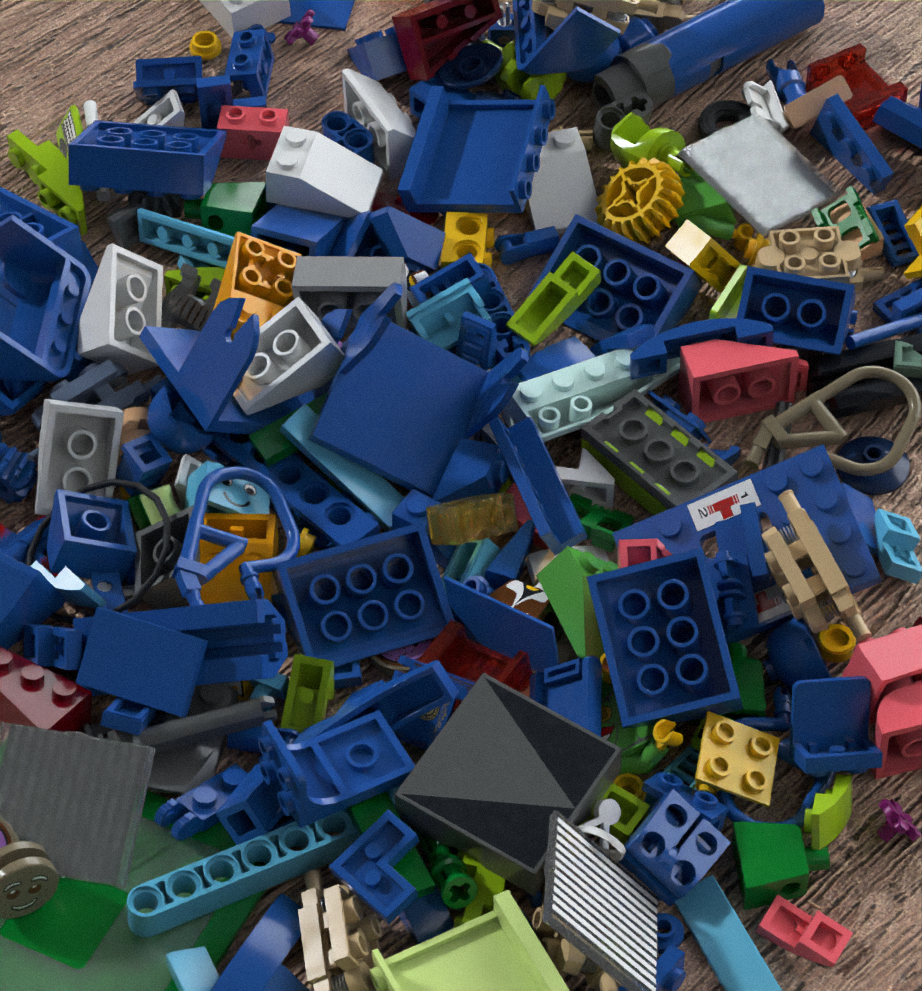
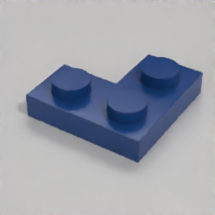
[196,75,267,130]
[329,809,419,925]

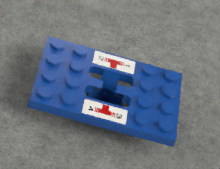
[612,444,883,644]

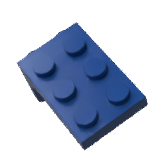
[258,710,415,828]

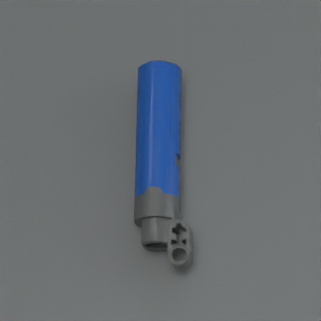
[590,0,825,150]

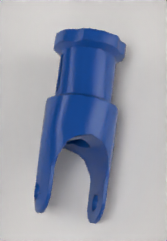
[766,59,806,105]

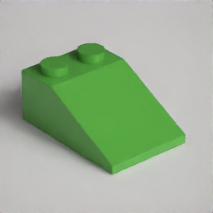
[536,546,618,659]

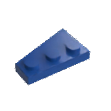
[810,93,894,195]

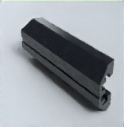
[806,333,922,419]

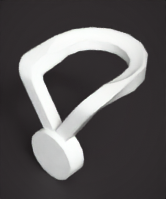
[573,799,626,861]

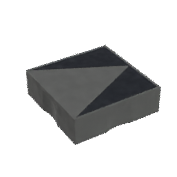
[394,673,622,896]

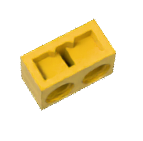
[441,212,495,269]
[665,219,740,294]

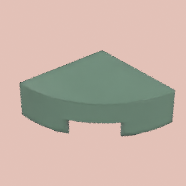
[893,340,922,378]

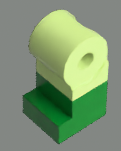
[125,485,181,531]

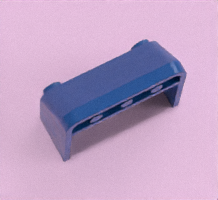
[512,0,621,76]
[0,214,91,382]

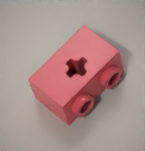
[217,105,290,161]

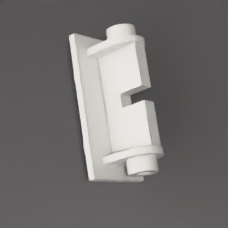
[741,80,789,147]

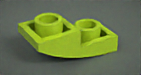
[804,774,852,850]

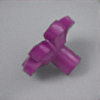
[284,9,319,46]
[876,799,921,842]

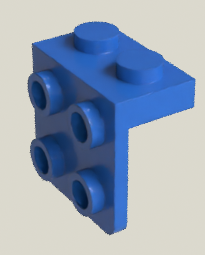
[133,56,203,105]
[789,676,883,777]

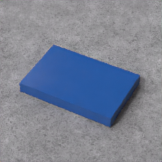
[76,607,208,717]

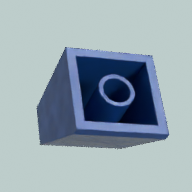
[251,204,347,256]

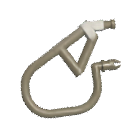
[745,366,922,476]

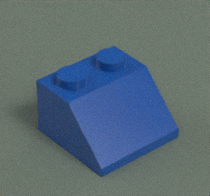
[47,489,137,584]

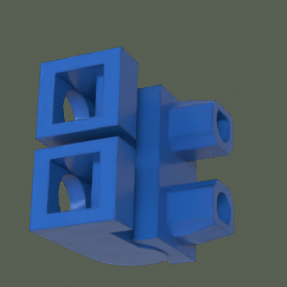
[617,789,731,907]

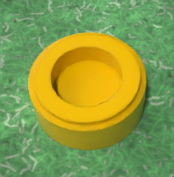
[817,624,856,663]

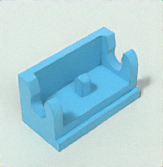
[406,278,492,350]

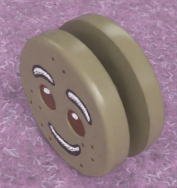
[0,841,59,919]

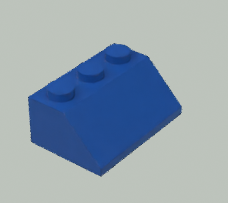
[737,266,856,356]

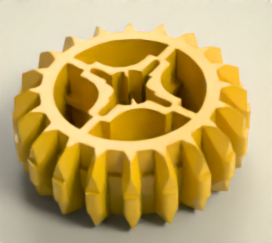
[594,157,686,244]

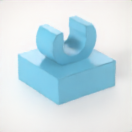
[249,673,289,712]

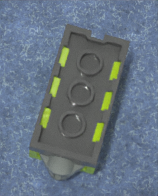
[581,389,738,515]

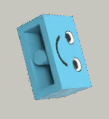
[185,460,270,514]

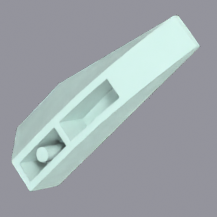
[502,344,680,442]

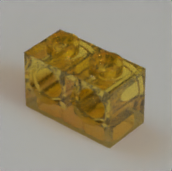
[426,493,518,545]

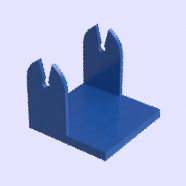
[308,282,529,498]
[139,298,353,434]

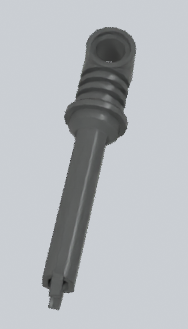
[46,695,278,790]

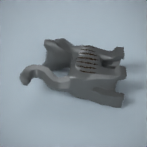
[161,263,221,331]

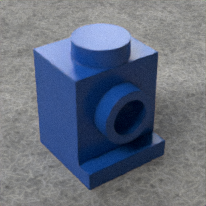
[116,432,173,497]

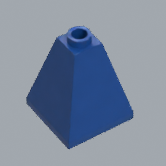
[0,553,66,650]

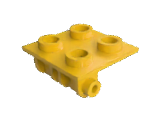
[695,711,780,808]

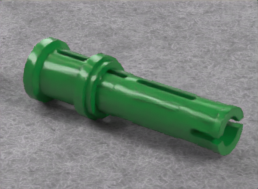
[411,826,478,909]

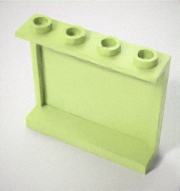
[369,890,570,991]

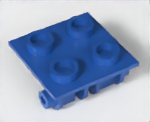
[707,551,760,636]

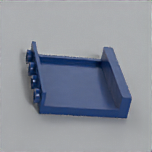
[397,85,556,213]

